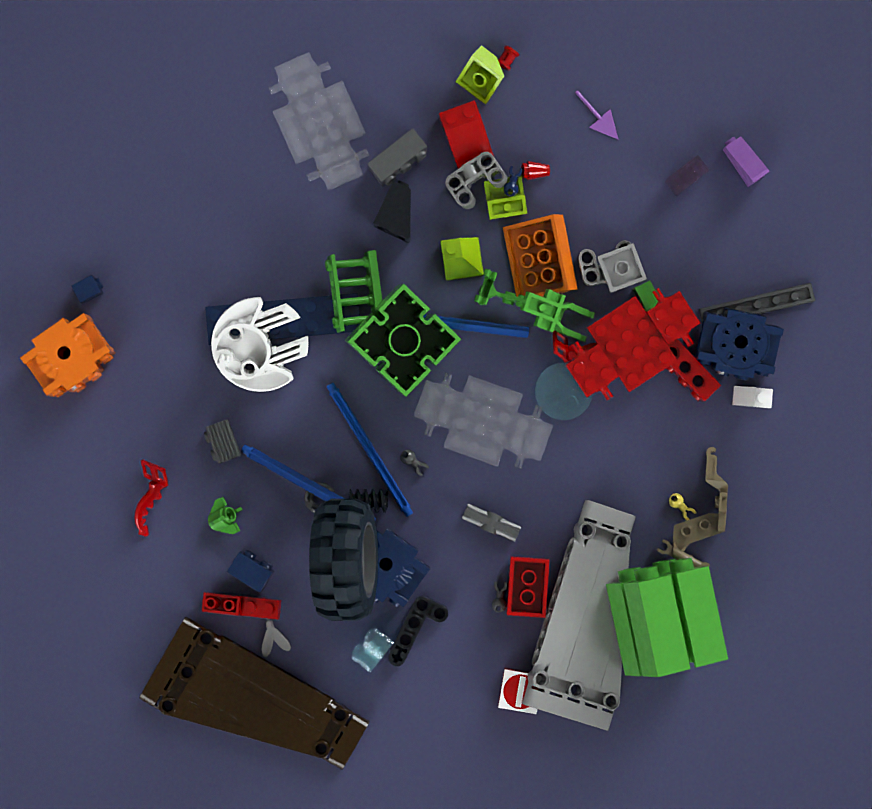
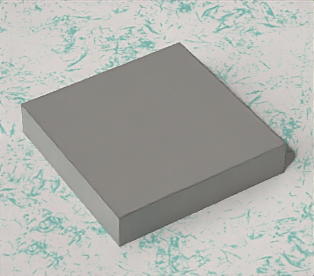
[597,243,647,293]

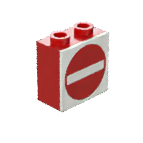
[498,668,542,714]

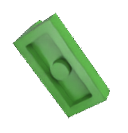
[633,281,658,311]

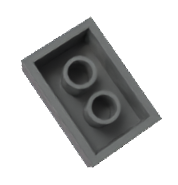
[367,128,427,187]

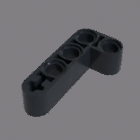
[388,596,448,666]

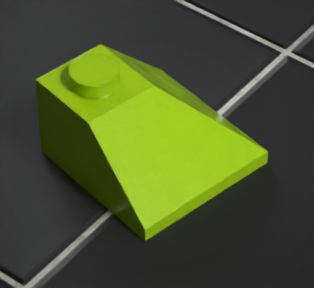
[456,45,504,104]
[441,237,483,281]

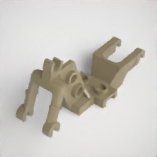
[657,447,728,567]

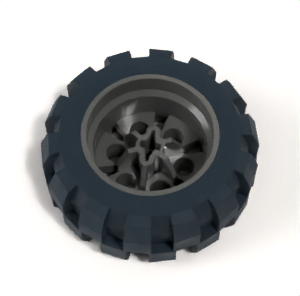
[309,499,378,621]

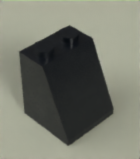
[373,180,411,243]

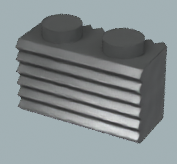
[204,419,241,464]

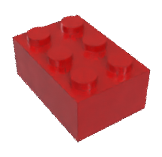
[506,556,550,618]

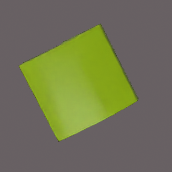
[483,176,528,220]

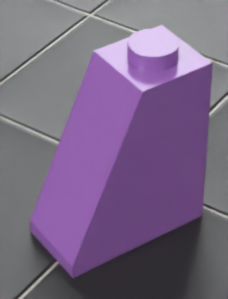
[723,136,770,187]

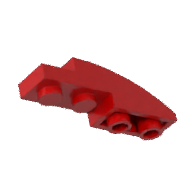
[202,592,281,620]

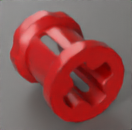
[498,45,520,71]

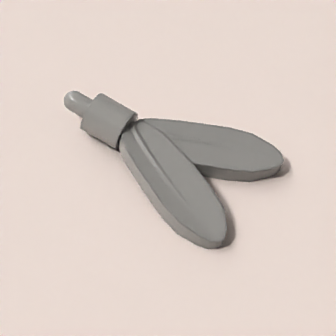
[262,618,291,657]

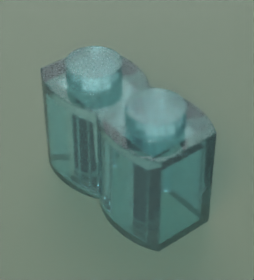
[352,628,394,672]

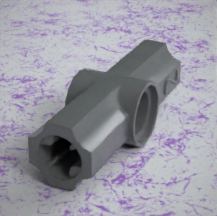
[462,504,521,542]

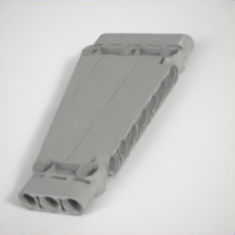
[522,500,636,731]

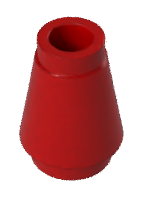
[521,161,550,180]

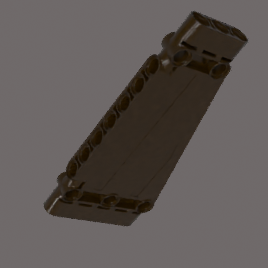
[139,617,370,770]

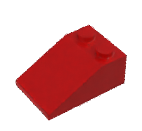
[439,100,494,169]

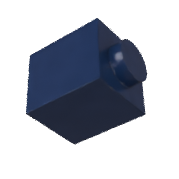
[71,275,104,304]

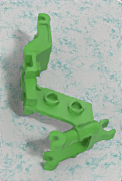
[474,269,595,342]

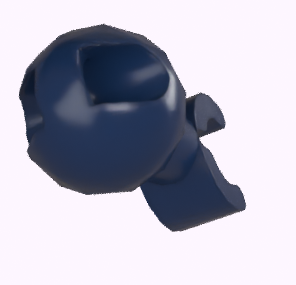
[504,166,522,197]

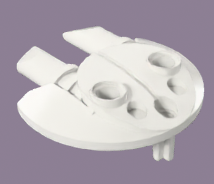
[211,297,308,392]

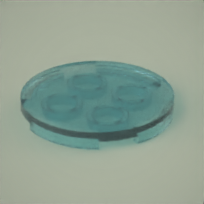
[535,363,593,420]

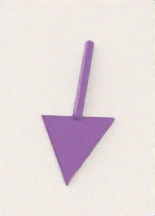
[575,91,619,140]

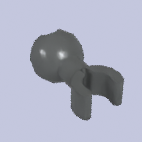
[401,450,429,476]
[492,582,508,612]

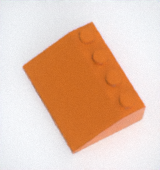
[503,214,578,297]

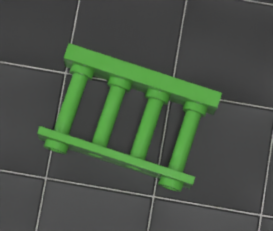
[325,250,382,333]

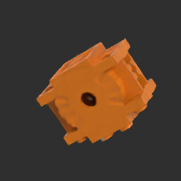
[20,313,116,398]

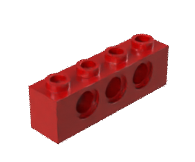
[666,339,722,402]

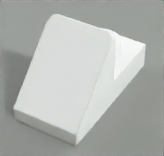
[732,386,773,408]

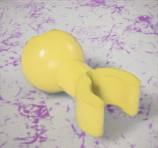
[669,493,696,521]

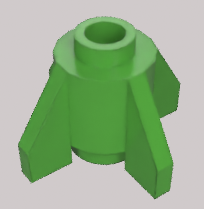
[208,497,242,534]

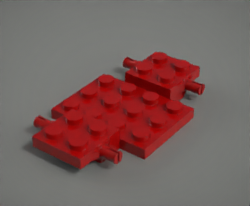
[566,288,700,400]

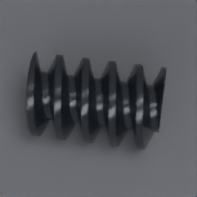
[349,489,388,513]

